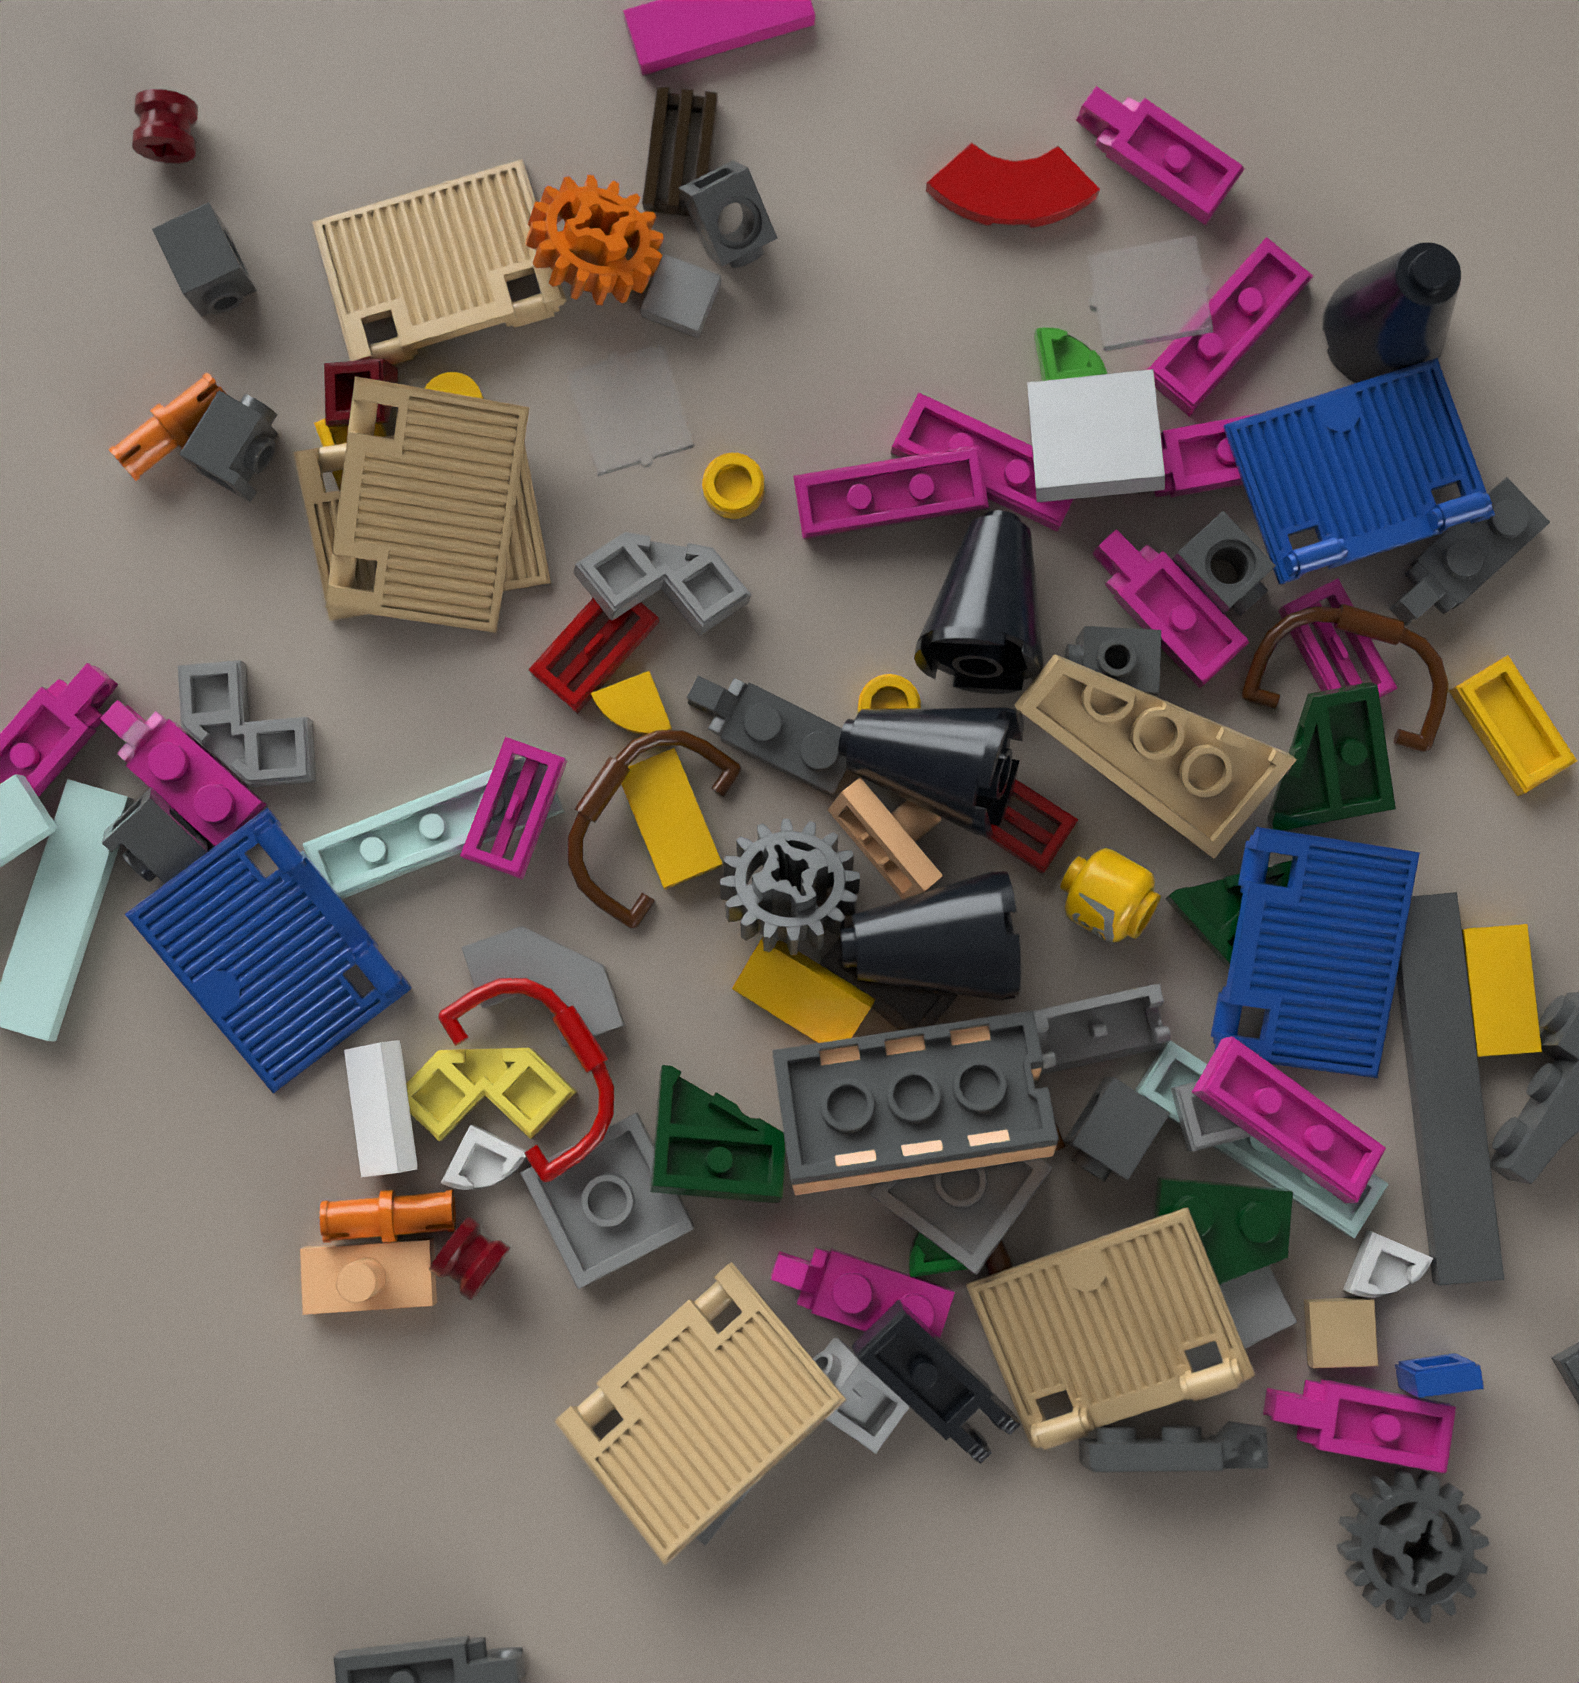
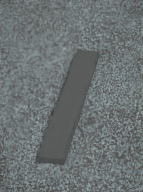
[1396,892,1504,1285]

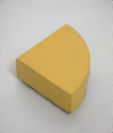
[591,671,672,735]

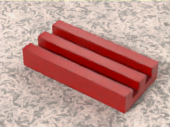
[528,598,660,714]
[985,779,1079,874]

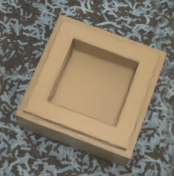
[1304,1297,1379,1369]

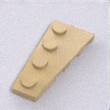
[1014,654,1297,859]

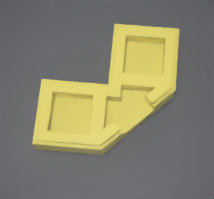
[406,1048,577,1142]

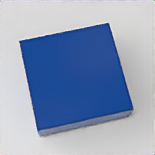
[1395,1353,1484,1398]

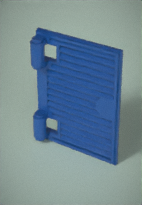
[1223,358,1495,585]
[125,807,412,1094]
[1211,827,1420,1078]

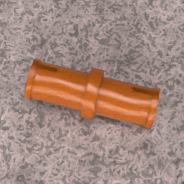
[108,372,226,481]
[320,1189,456,1243]

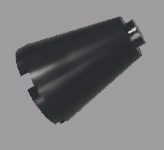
[1322,242,1461,383]
[914,510,1043,694]
[838,708,1024,838]
[840,871,1021,1001]

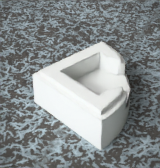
[441,1124,527,1190]
[1343,1230,1433,1298]

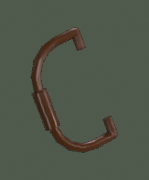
[1241,604,1449,752]
[568,730,741,929]

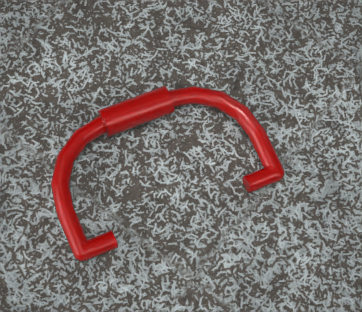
[438,978,614,1182]

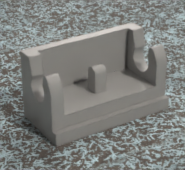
[1034,983,1170,1075]

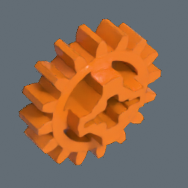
[526,175,664,305]

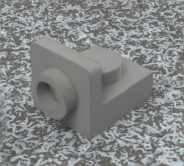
[813,1337,910,1453]

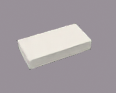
[344,1040,418,1178]

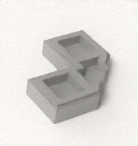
[573,532,751,636]
[178,660,316,787]
[461,926,625,1047]

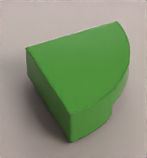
[1034,327,1107,381]

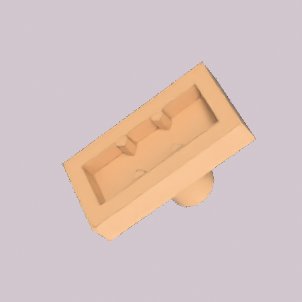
[828,777,943,899]
[300,1238,437,1315]

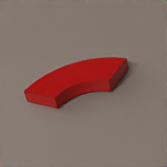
[925,142,1100,228]

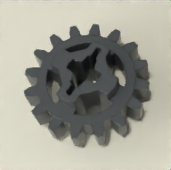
[720,819,860,955]
[1337,1468,1489,1623]

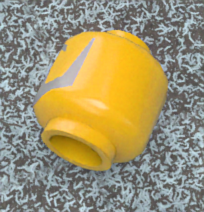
[1060,848,1161,943]

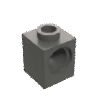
[679,160,778,268]
[152,202,257,317]
[1172,511,1276,616]
[1064,1077,1170,1182]

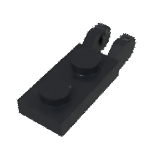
[852,1300,1021,1463]

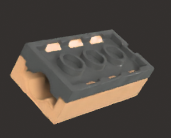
[772,1010,1058,1195]

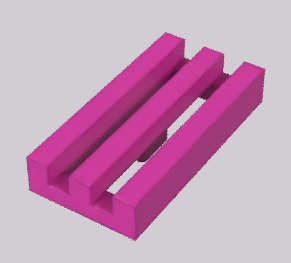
[1278,578,1398,698]
[460,737,568,880]

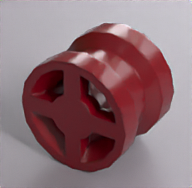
[132,89,198,164]
[429,1217,511,1301]

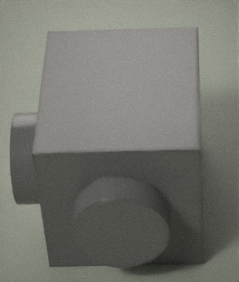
[1064,626,1161,697]

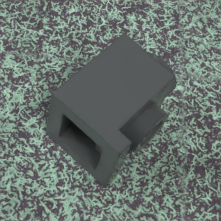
[179,390,278,502]
[102,787,208,884]

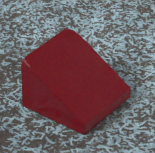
[324,358,398,427]

